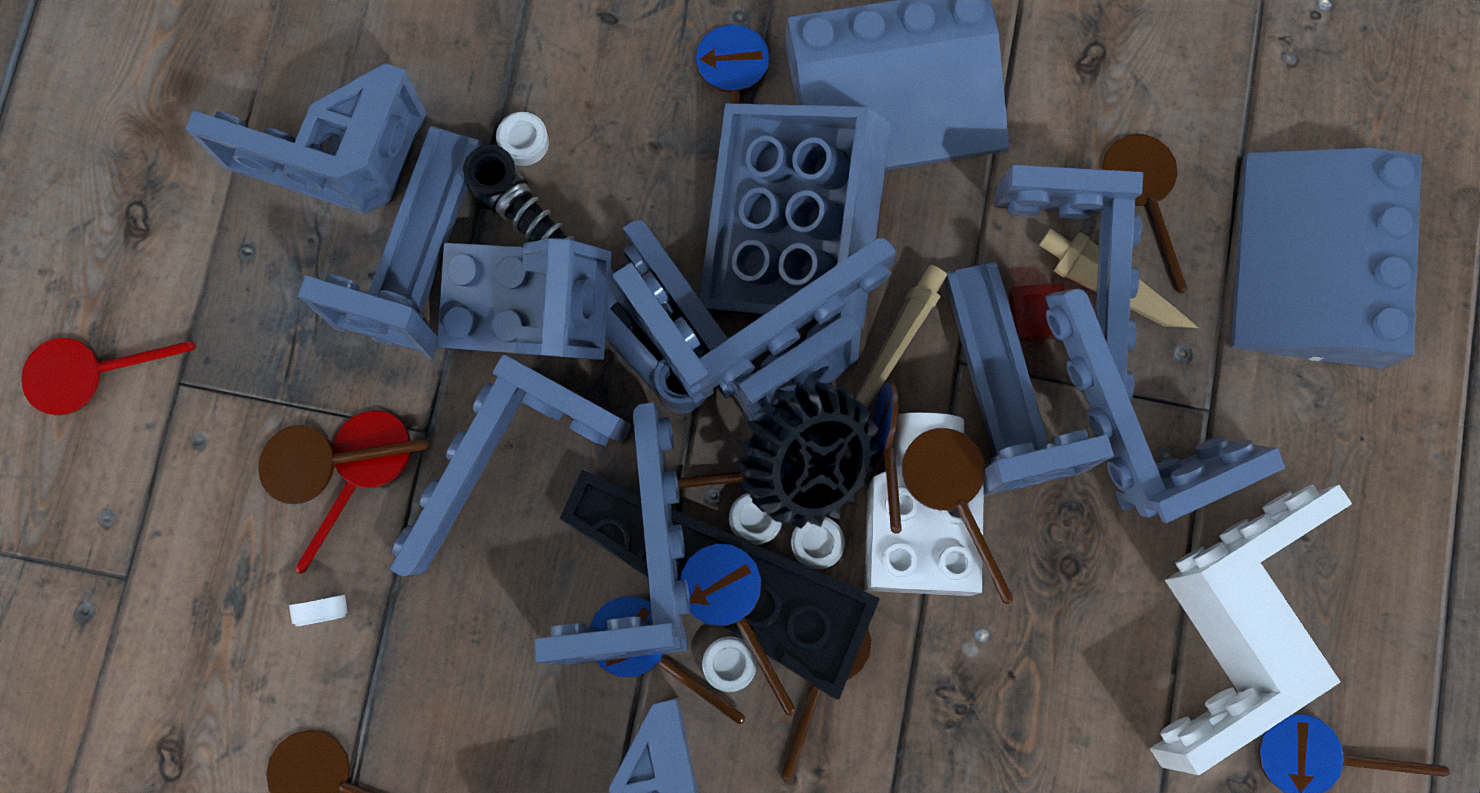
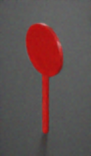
[21,338,196,416]
[295,410,411,574]

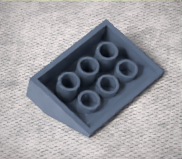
[785,0,1009,171]
[699,103,891,329]
[1230,148,1422,369]

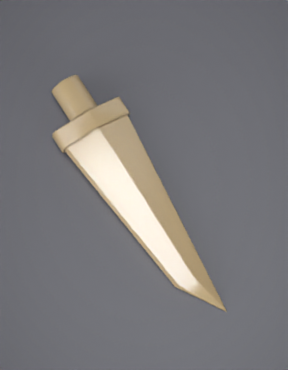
[1039,228,1199,328]
[856,265,947,408]

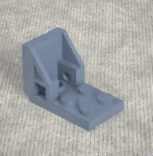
[185,63,427,214]
[437,238,612,360]
[609,697,698,793]

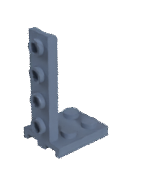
[298,126,483,359]
[994,165,1143,402]
[623,220,861,422]
[612,238,897,405]
[944,261,1114,498]
[1045,289,1285,523]
[389,354,633,576]
[534,402,690,666]

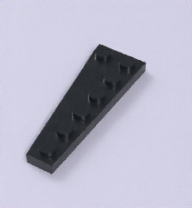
[559,470,880,700]

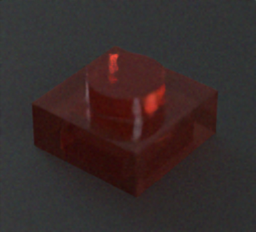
[1008,283,1065,341]

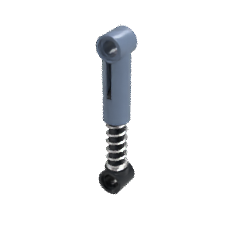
[463,145,705,414]

